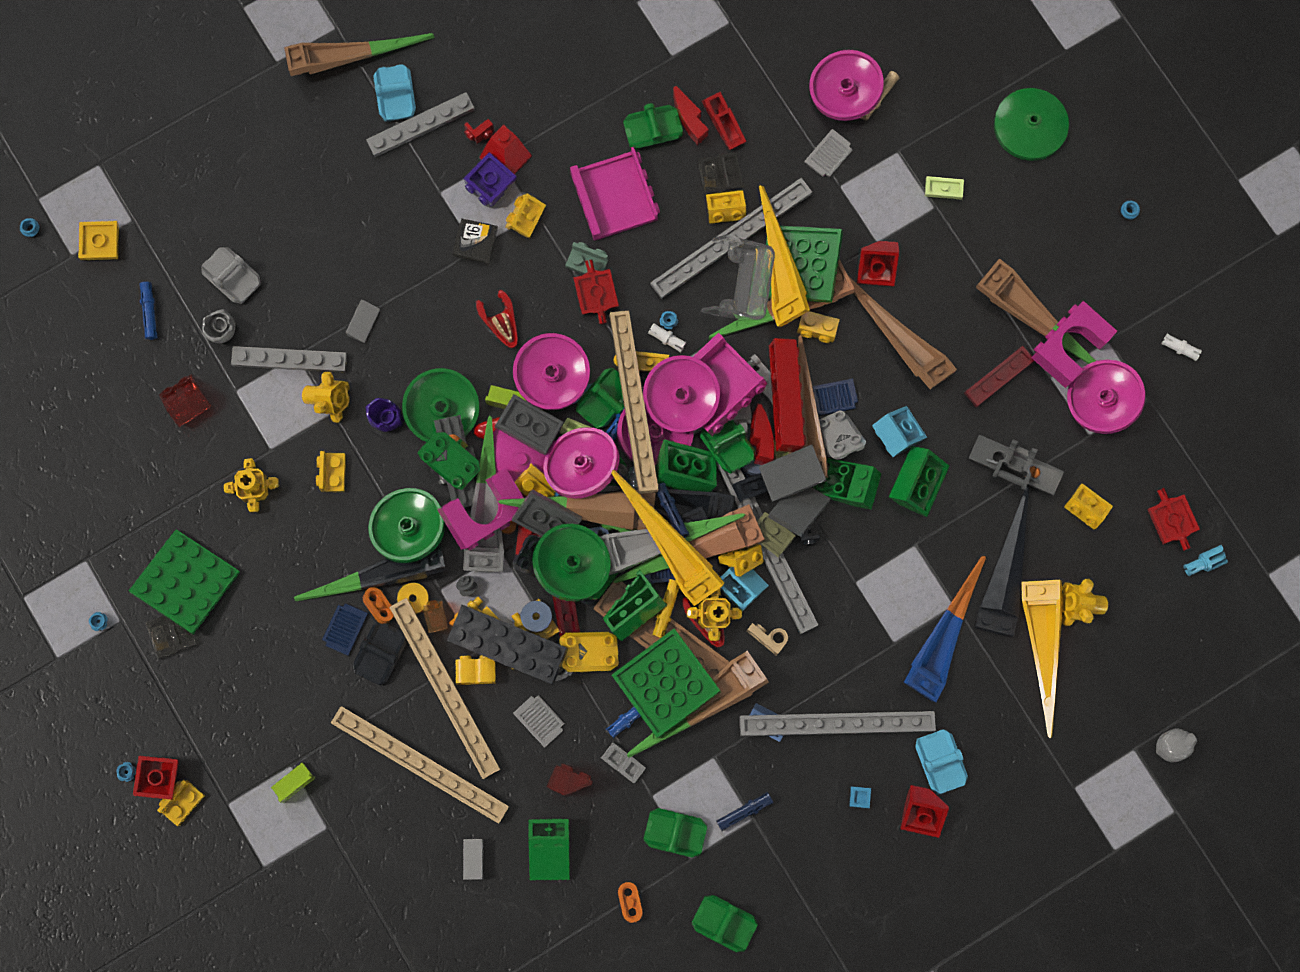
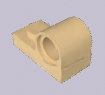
[747,623,788,656]

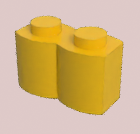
[456,655,496,685]

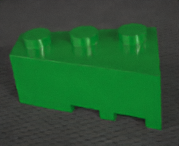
[603,569,667,641]

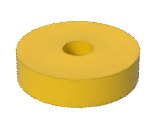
[397,583,429,614]

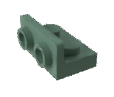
[565,242,608,275]

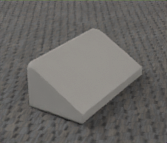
[346,299,380,343]
[463,839,483,880]

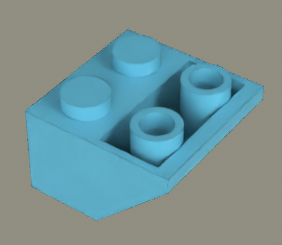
[720,567,769,612]

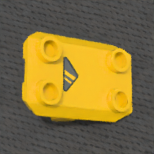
[559,632,619,672]

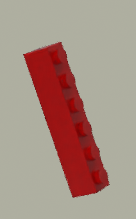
[769,338,806,452]

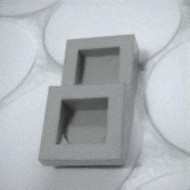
[601,742,646,783]

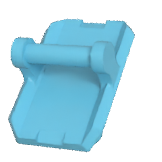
[374,64,416,121]
[916,729,968,794]

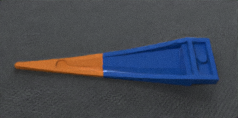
[904,556,986,702]

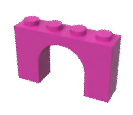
[1031,301,1117,388]
[437,469,524,550]

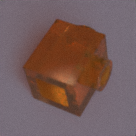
[423,600,448,633]

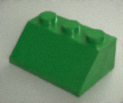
[655,440,717,491]
[889,446,949,517]

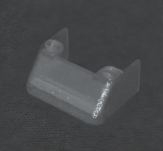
[701,235,775,320]

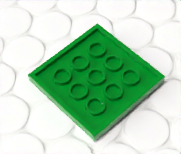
[757,226,843,303]
[129,529,240,635]
[612,628,721,738]

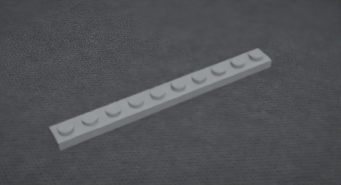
[650,178,812,299]
[716,461,818,634]
[739,711,936,736]

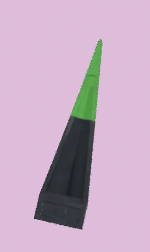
[294,542,446,601]

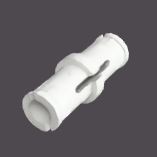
[648,323,687,353]
[1162,333,1202,361]

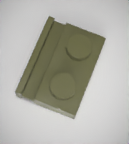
[757,512,796,558]

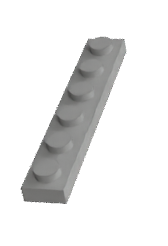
[366,92,475,157]
[231,346,347,373]

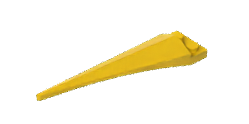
[759,185,810,327]
[612,470,724,606]
[1022,580,1063,738]

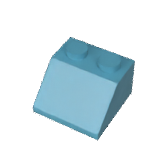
[872,406,927,457]

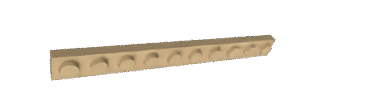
[610,311,658,494]
[389,598,500,779]
[331,706,509,824]

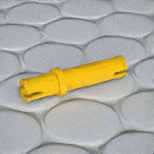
[652,579,680,638]

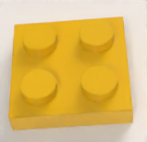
[78,221,119,260]

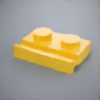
[515,463,555,497]

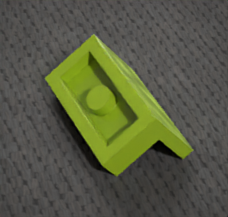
[485,385,526,409]
[271,763,315,803]

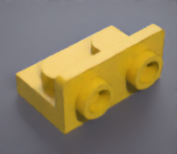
[706,190,746,223]
[505,193,546,238]
[797,311,840,343]
[316,451,346,492]
[1064,483,1113,529]
[718,544,764,577]
[157,780,205,826]

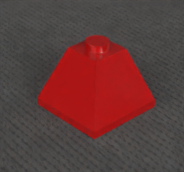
[479,125,532,174]
[857,241,899,286]
[133,756,179,800]
[901,785,949,838]

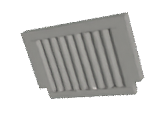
[804,129,853,177]
[513,695,565,748]

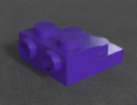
[464,152,517,207]

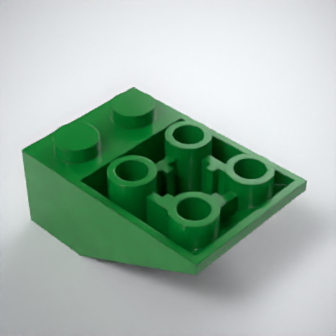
[813,458,882,510]
[529,819,570,880]

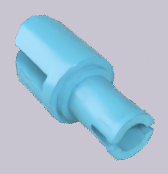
[1184,545,1228,576]

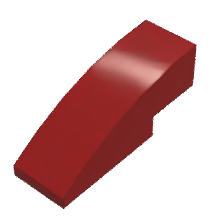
[673,86,709,145]
[702,92,746,150]
[749,403,774,465]

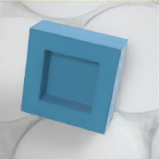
[849,786,871,808]

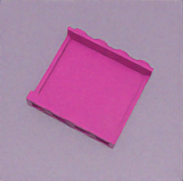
[570,147,660,241]
[693,333,767,436]

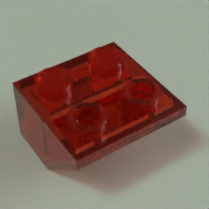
[159,374,211,427]
[547,763,594,796]

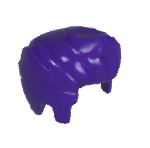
[366,398,404,432]

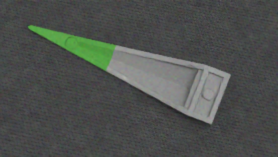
[463,416,504,572]
[600,513,745,575]

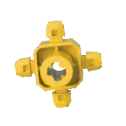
[302,372,350,423]
[224,458,279,513]
[1062,579,1108,626]
[687,588,742,641]

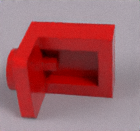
[464,119,494,144]

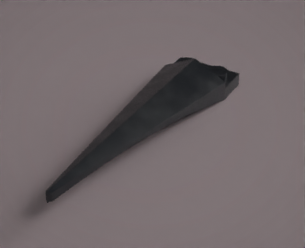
[598,485,735,519]
[975,485,1029,638]

